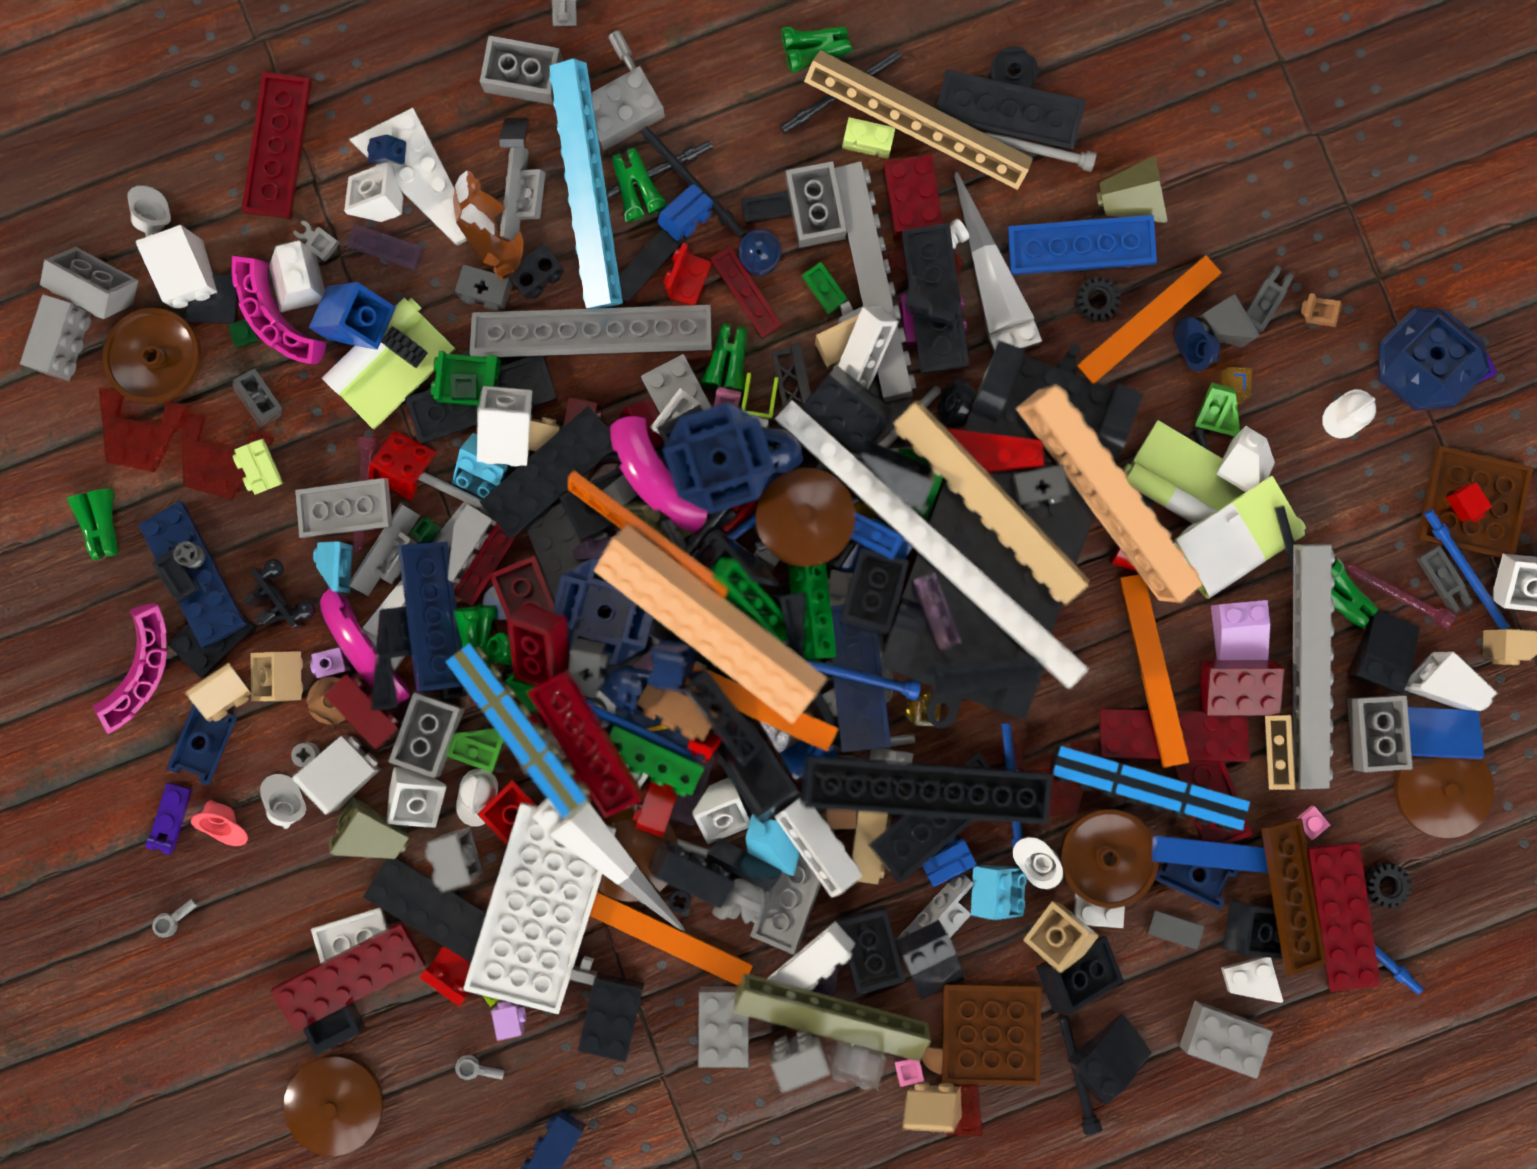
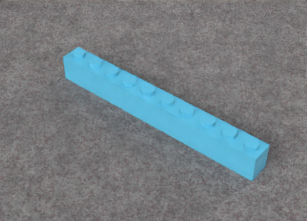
[549,59,623,309]

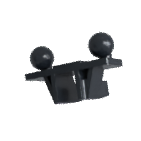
[242,559,315,629]

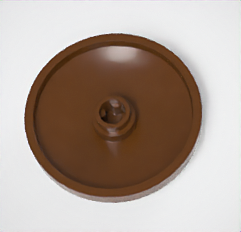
[102,308,202,404]
[756,468,855,567]
[1394,756,1494,838]
[598,804,678,902]
[1060,809,1159,908]
[284,1055,384,1156]

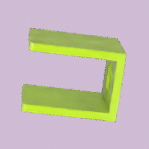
[741,372,778,423]

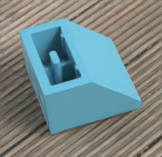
[452,433,513,498]
[971,865,1026,920]

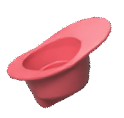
[191,800,248,846]

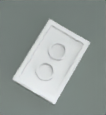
[311,907,389,963]

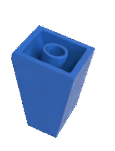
[309,282,396,350]

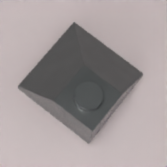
[1197,294,1260,348]

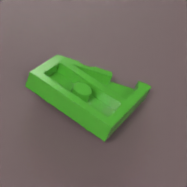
[1194,383,1240,436]
[447,728,504,772]

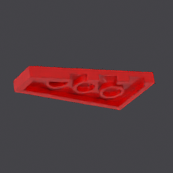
[946,428,1045,473]

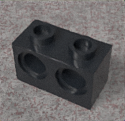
[510,243,564,301]

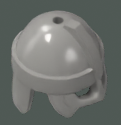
[712,878,765,925]

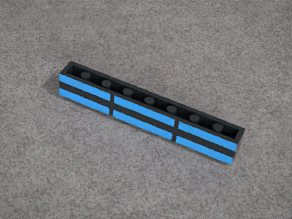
[1048,745,1250,833]

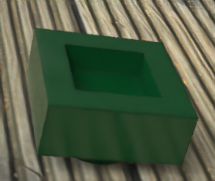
[228,319,260,349]
[451,374,476,400]
[410,515,441,543]

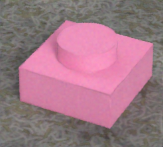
[714,387,741,407]
[1296,806,1330,840]
[894,1058,924,1087]

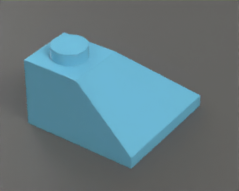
[313,542,353,593]
[746,814,800,876]

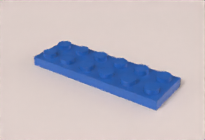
[1008,215,1157,275]

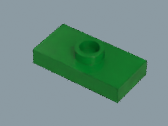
[802,262,849,315]

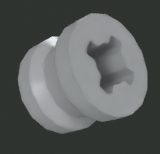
[291,742,321,767]

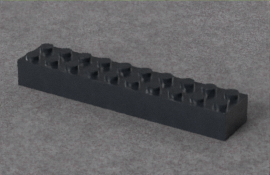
[800,754,1052,824]

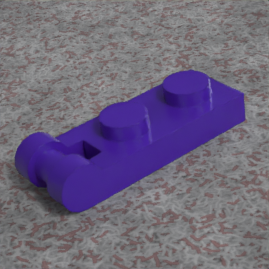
[146,782,193,855]

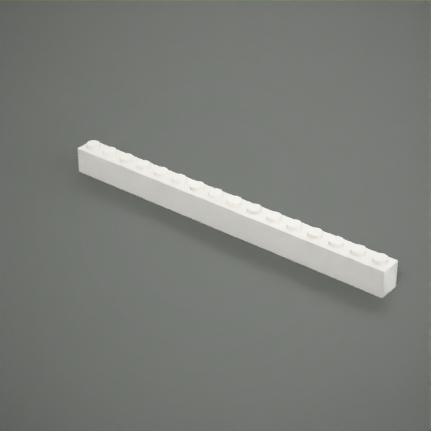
[775,401,1088,689]

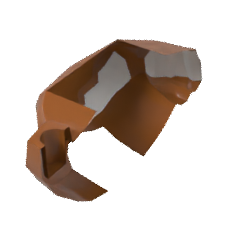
[453,170,524,281]

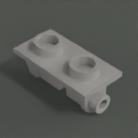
[552,0,577,26]

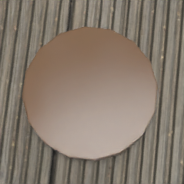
[307,677,347,725]

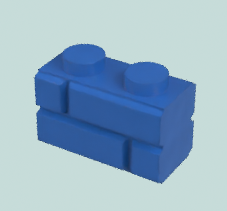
[657,184,713,241]
[922,836,977,887]

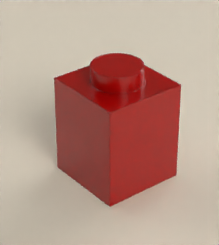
[1445,482,1492,522]

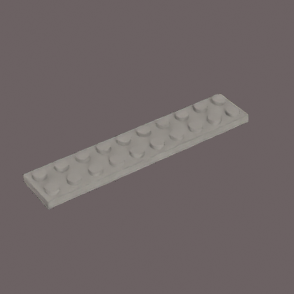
[470,305,712,357]

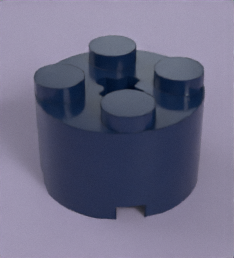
[648,639,695,693]

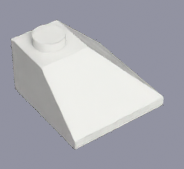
[344,162,403,222]
[1216,426,1275,492]
[387,767,446,828]
[692,778,750,844]

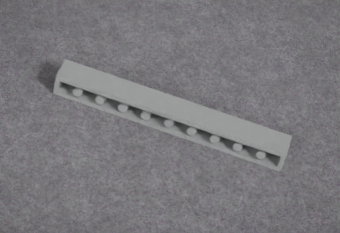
[834,161,916,403]
[1292,544,1335,789]

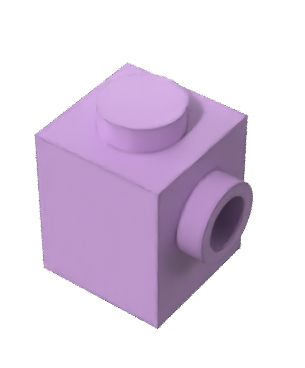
[310,647,351,678]
[491,1000,526,1041]

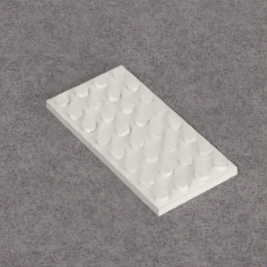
[463,802,616,1014]

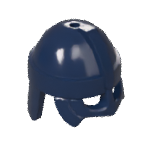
[739,229,782,277]
[762,427,803,473]
[600,665,650,715]

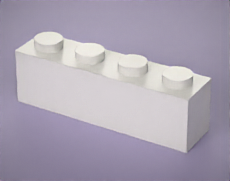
[838,306,898,390]
[774,798,863,897]
[767,922,855,991]

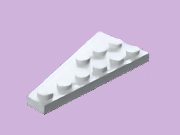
[349,108,467,246]

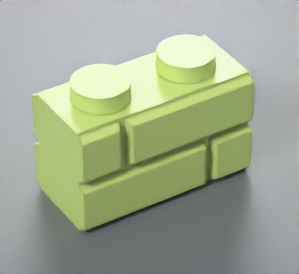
[842,117,895,158]
[232,438,283,495]

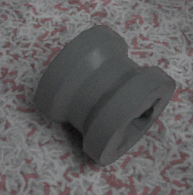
[174,541,206,568]

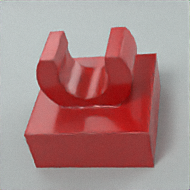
[688,732,721,761]

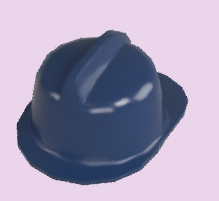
[1174,317,1220,371]

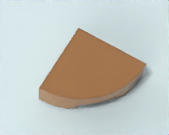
[921,1046,943,1074]

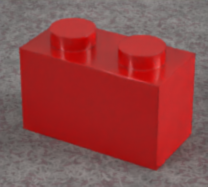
[633,781,678,838]

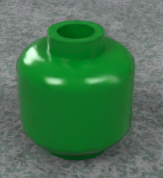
[487,633,513,666]

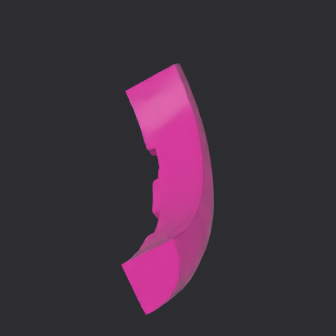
[232,256,327,364]
[610,416,708,533]
[320,588,411,704]
[92,603,167,734]

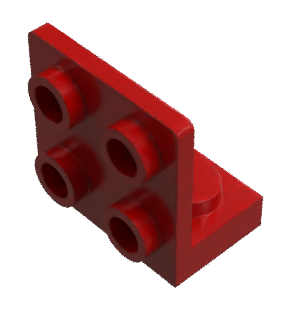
[664,243,712,306]
[369,431,436,501]
[419,946,471,1006]

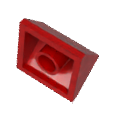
[477,780,538,845]

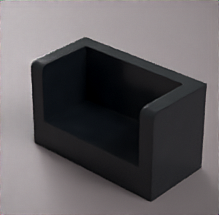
[303,1002,366,1056]

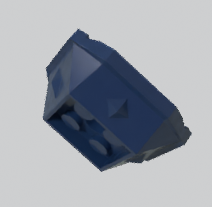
[1378,308,1490,411]
[663,403,774,514]
[552,558,653,665]

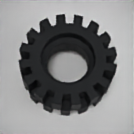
[1074,277,1121,323]
[380,326,428,368]
[1364,862,1413,909]

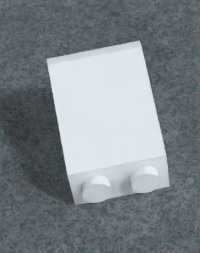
[136,225,217,308]
[269,241,325,313]
[477,386,533,466]
[1405,652,1496,711]
[292,735,381,814]

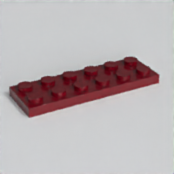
[241,72,312,220]
[527,670,645,818]
[1099,709,1250,762]
[1307,841,1381,992]
[270,922,426,1032]

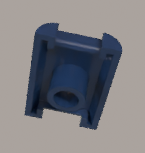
[166,704,238,785]
[1155,837,1239,910]

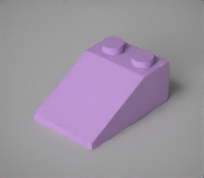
[1211,600,1270,660]

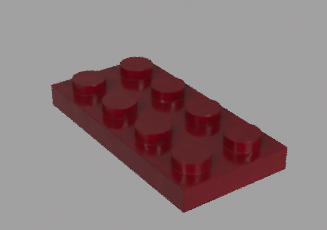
[1172,761,1253,844]

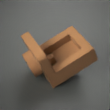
[1301,293,1342,327]

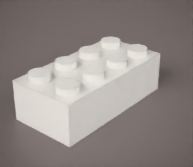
[1491,554,1537,611]

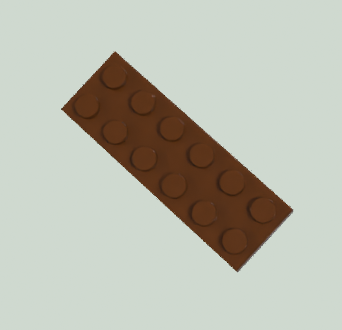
[1261,818,1326,975]

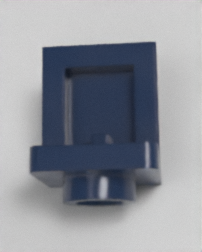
[367,134,406,165]

